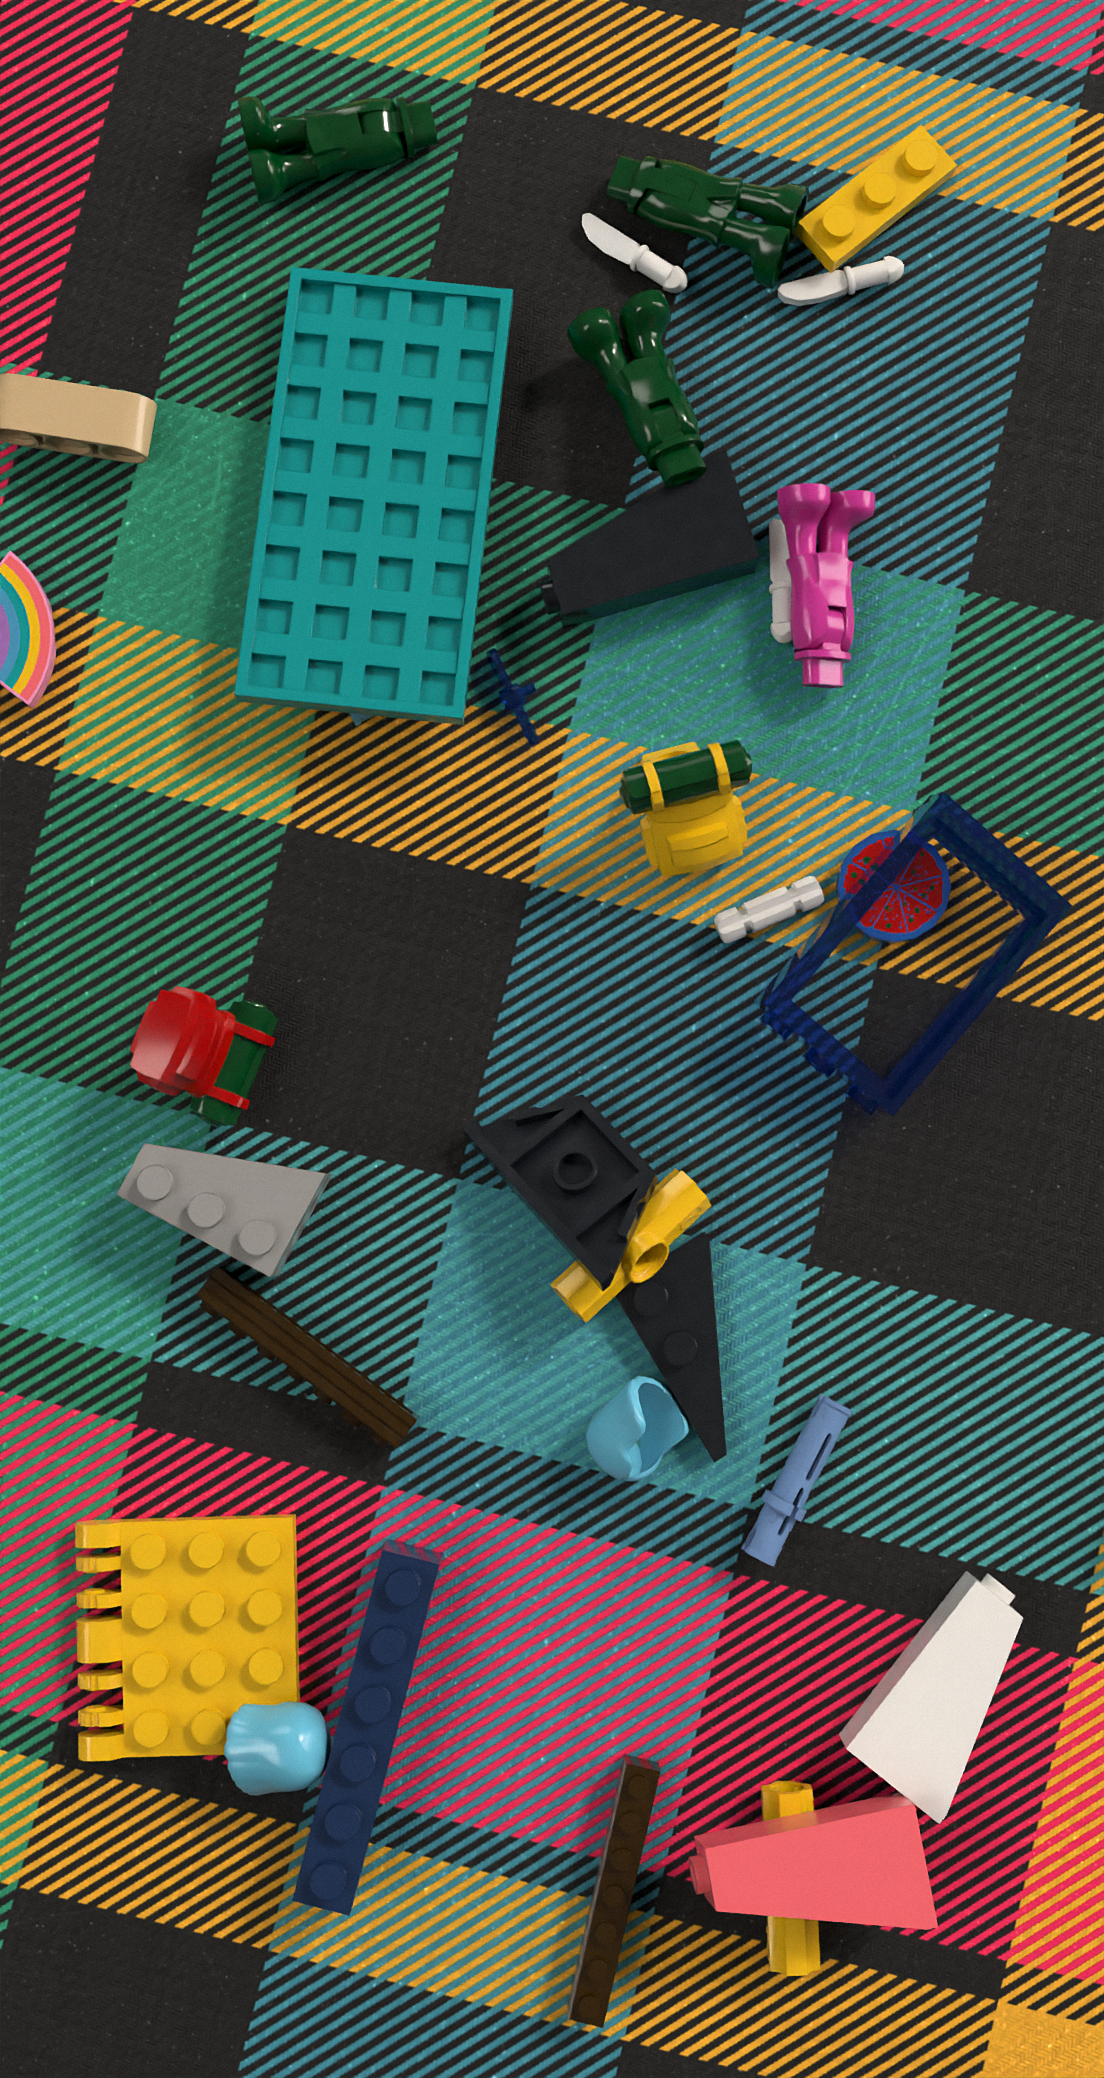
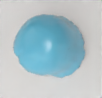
[586,1376,689,1481]
[224,1701,331,1796]

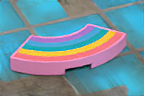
[0,551,57,709]

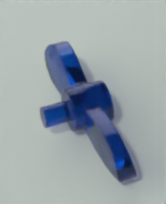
[486,648,541,747]

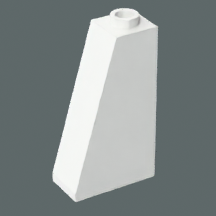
[839,1571,1023,1824]

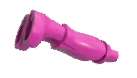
[777,483,875,689]

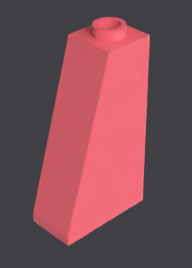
[689,1792,938,1930]

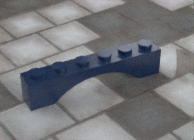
[292,1539,443,1916]

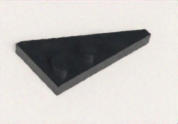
[616,1231,727,1462]

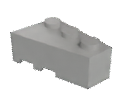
[117,1143,333,1277]

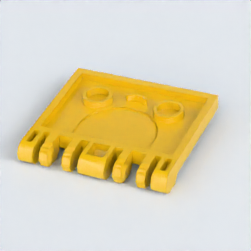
[75,1514,300,1761]

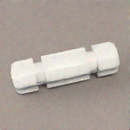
[714,876,824,943]

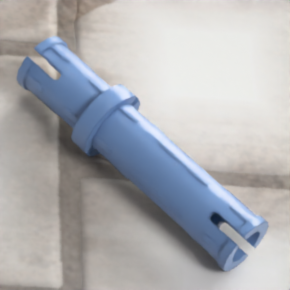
[741,1394,852,1567]

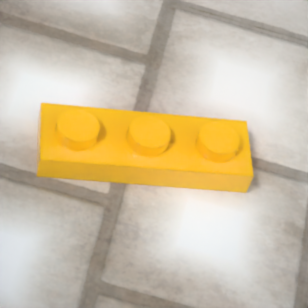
[794,125,957,273]

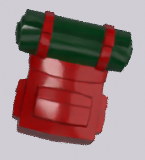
[130,986,279,1127]

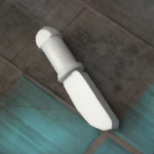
[582,213,688,293]
[778,256,904,306]
[769,518,792,644]

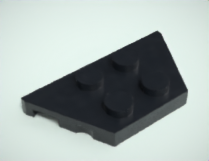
[462,1094,658,1291]

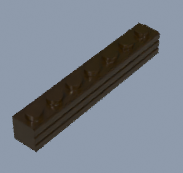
[196,1266,420,1449]
[567,1754,660,2028]

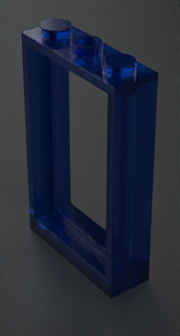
[754,792,1073,1116]

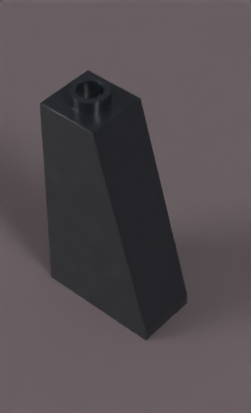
[539,451,759,629]

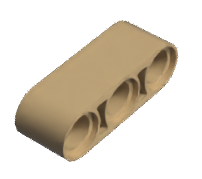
[0,373,157,463]

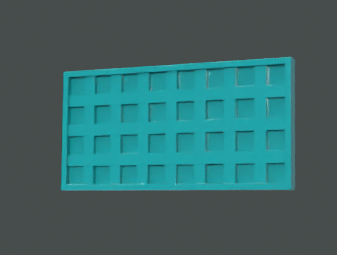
[234,267,513,725]

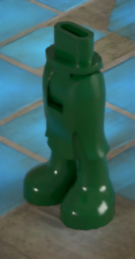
[237,96,438,205]
[606,155,809,289]
[567,289,707,488]

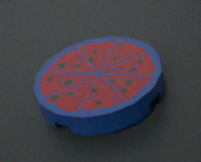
[835,830,951,944]

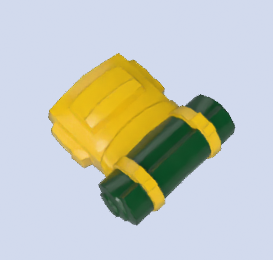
[619,739,752,876]

